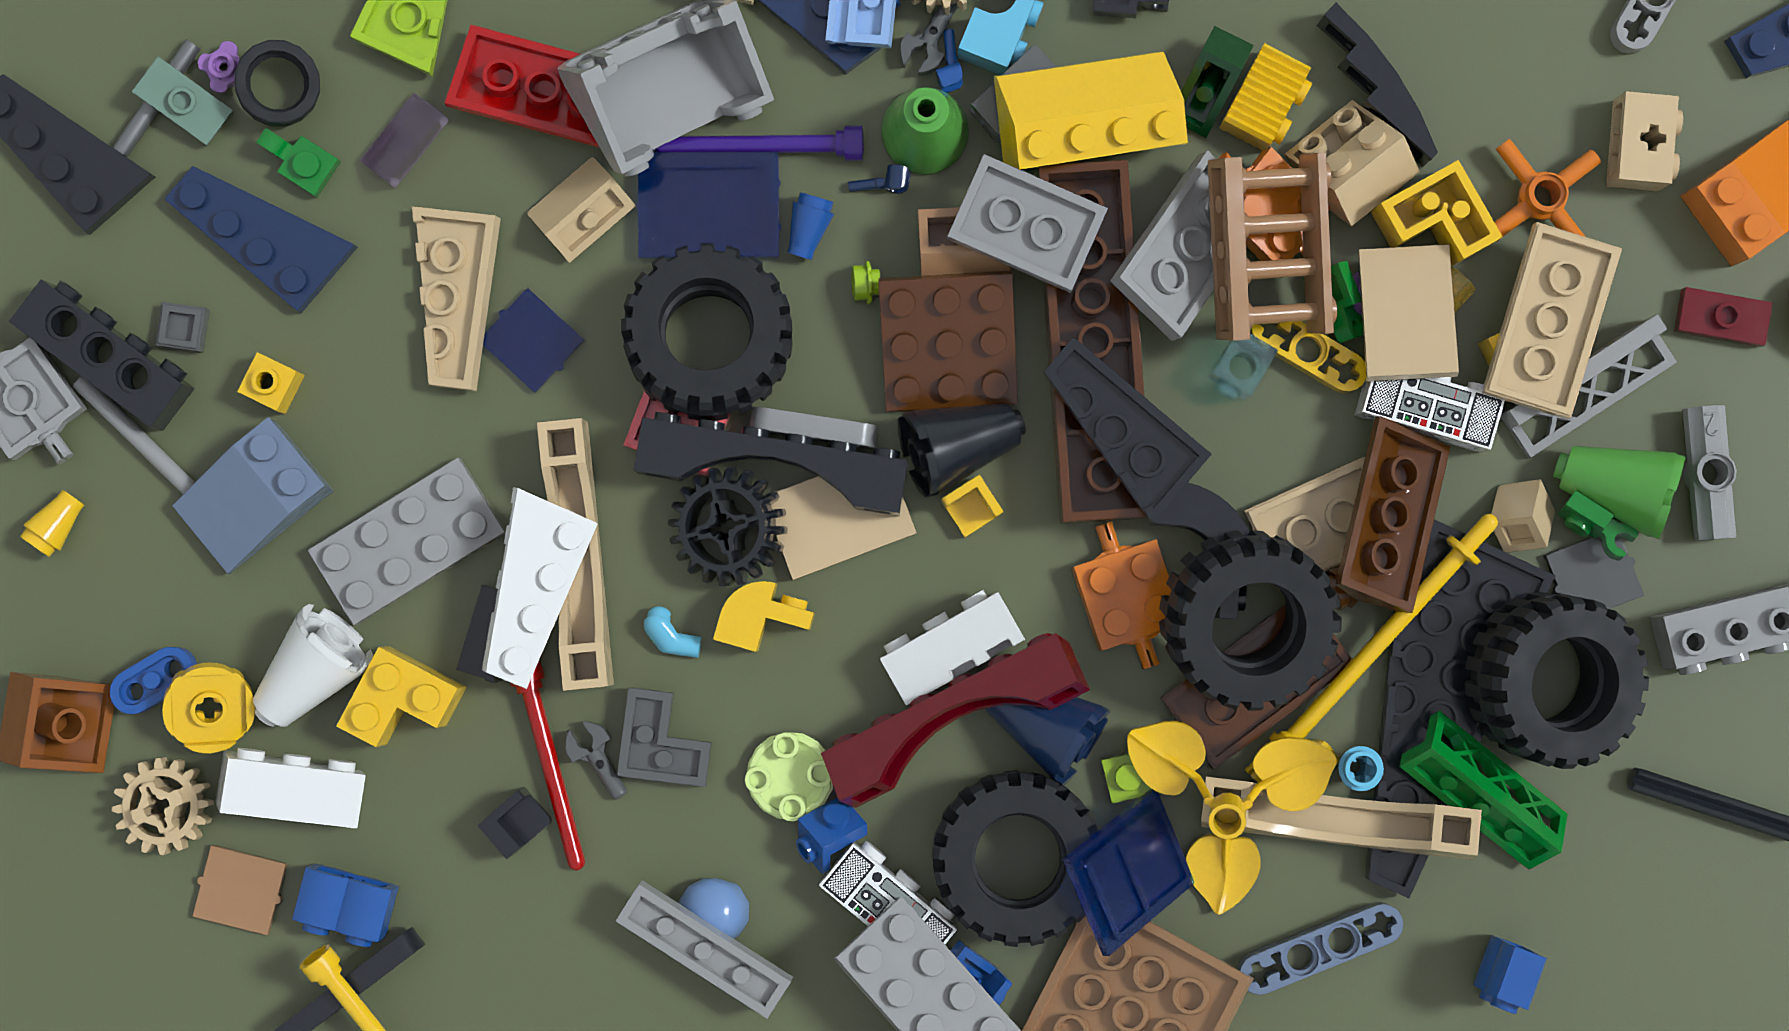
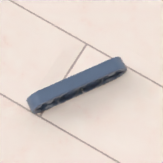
[1237,902,1404,995]

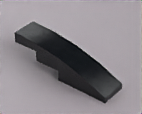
[1317,2,1438,167]

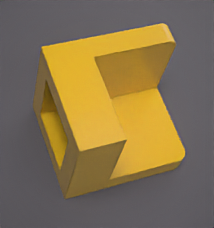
[941,474,1003,538]

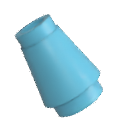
[1338,746,1384,791]

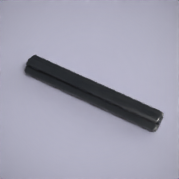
[1627,768,1789,841]

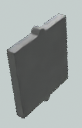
[1544,536,1644,609]

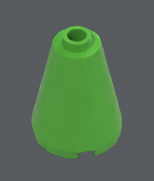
[882,87,969,175]
[1553,446,1685,539]

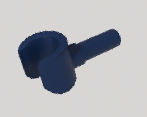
[848,164,911,194]

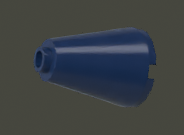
[985,697,1110,786]

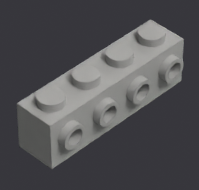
[1650,583,1789,675]

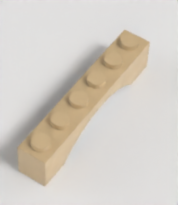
[537,418,614,691]
[1201,777,1482,861]

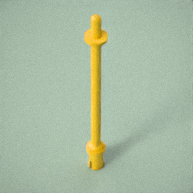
[1244,514,1498,782]

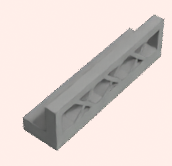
[1500,314,1677,458]
[616,880,793,1019]

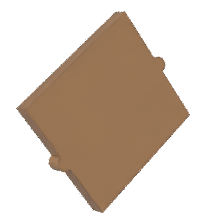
[192,845,288,935]

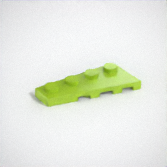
[350,0,448,77]

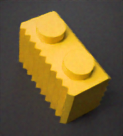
[1219,43,1312,151]

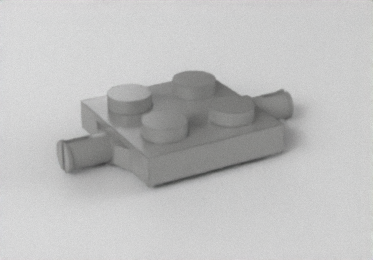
[0,337,87,465]

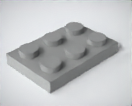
[947,154,1108,293]

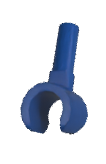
[935,29,963,93]

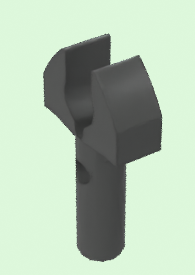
[900,3,958,77]
[565,721,627,800]

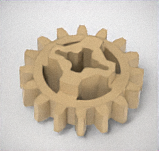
[112,757,214,855]

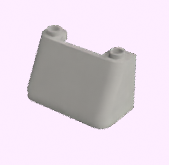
[557,0,774,176]

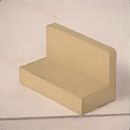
[527,157,636,263]

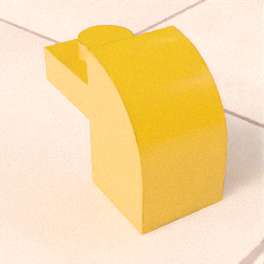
[713,581,815,652]

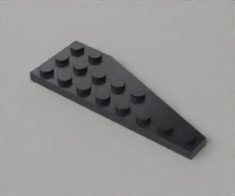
[1365,519,1556,899]

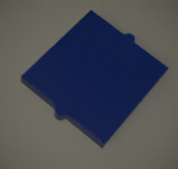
[483,288,585,393]

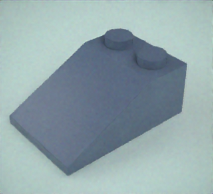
[172,417,334,574]

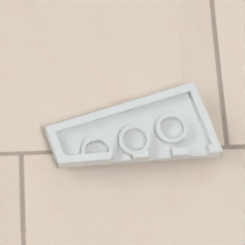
[482,487,598,689]

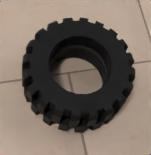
[621,243,792,421]
[1159,530,1342,711]
[1465,592,1649,769]
[932,770,1105,947]

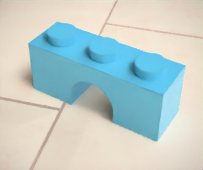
[957,0,1044,75]

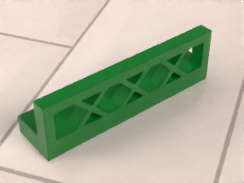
[1400,710,1568,870]

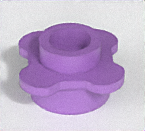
[198,41,240,93]

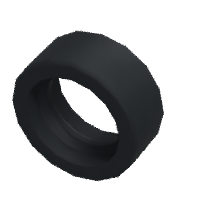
[234,40,320,127]

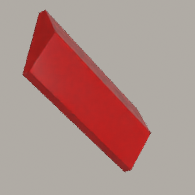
[445,25,600,148]

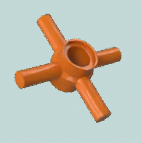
[1494,138,1601,243]

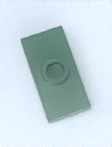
[132,56,233,146]

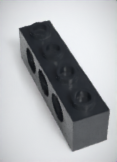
[9,279,195,430]

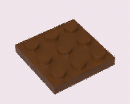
[878,271,1018,412]

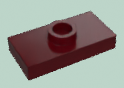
[1674,287,1773,347]

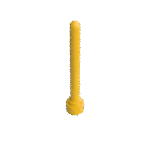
[299,944,386,1031]

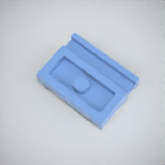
[826,0,896,48]

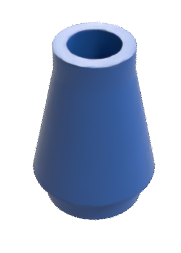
[787,192,834,260]

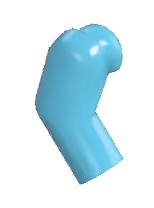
[644,606,702,658]

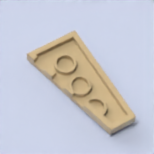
[412,206,501,392]

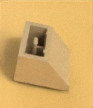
[1285,100,1420,226]

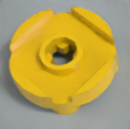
[162,662,255,753]

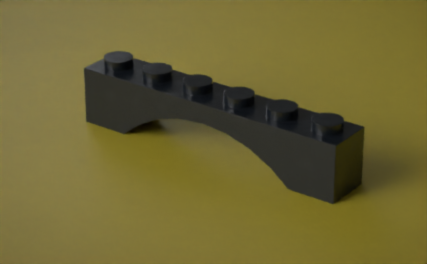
[634,412,908,516]

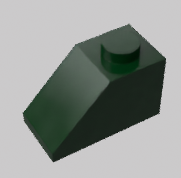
[1181,26,1254,138]

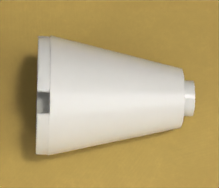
[253,604,373,727]

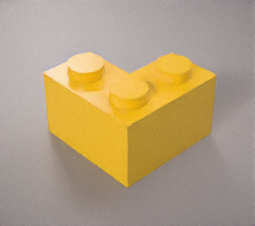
[1371,160,1502,266]
[336,646,467,747]

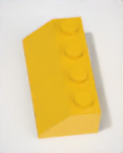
[994,52,1188,170]

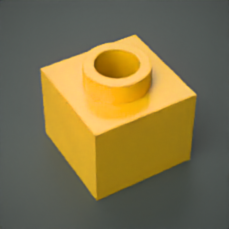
[237,352,305,414]

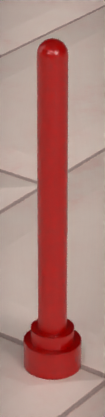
[509,660,585,871]

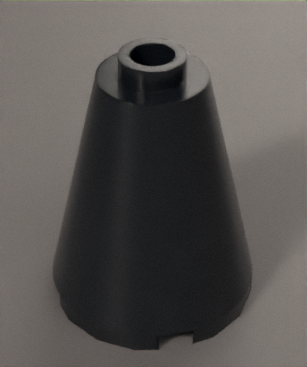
[897,403,1026,497]

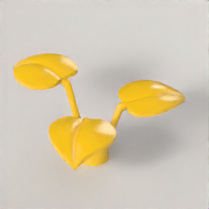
[1127,721,1337,915]

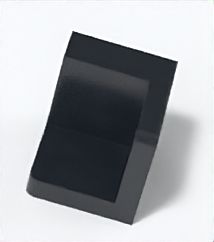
[477,787,552,859]

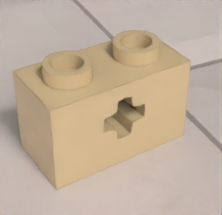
[1606,91,1683,191]

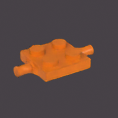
[1218,147,1331,261]
[1071,521,1171,669]

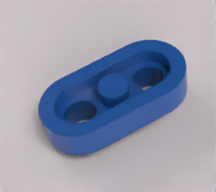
[110,647,197,714]

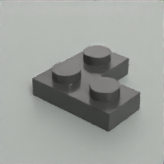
[617,687,712,787]

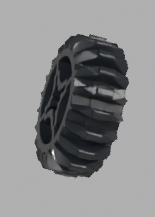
[668,467,788,587]

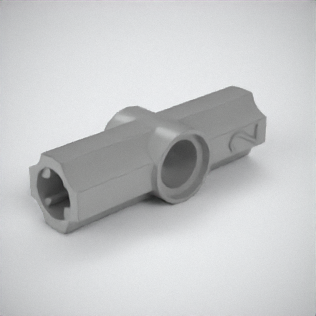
[1682,405,1737,541]

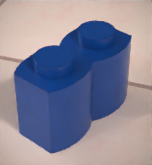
[292,864,399,947]
[1473,935,1547,1014]

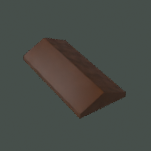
[1335,416,1451,613]

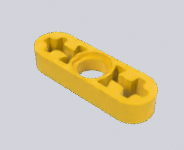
[1250,321,1366,393]

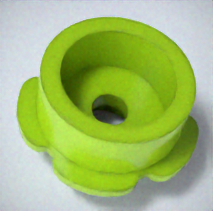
[851,261,880,304]

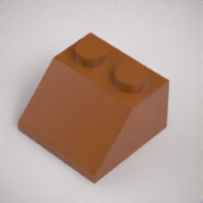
[0,671,114,773]

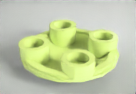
[745,732,833,821]

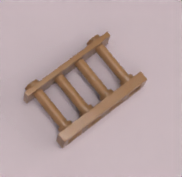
[1208,152,1337,341]

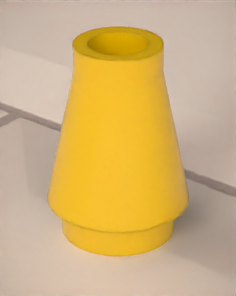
[20,490,85,557]

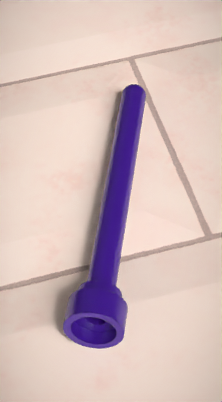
[655,125,864,161]

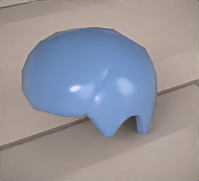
[678,878,749,939]

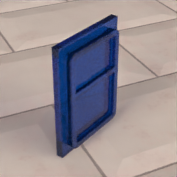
[637,152,781,258]
[1063,789,1194,956]

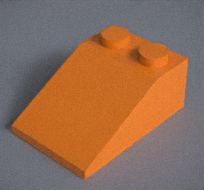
[1680,120,1789,267]

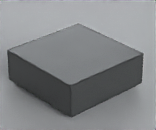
[155,302,210,353]

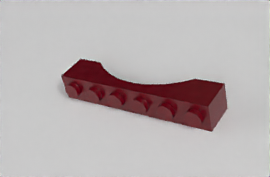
[821,633,1090,808]

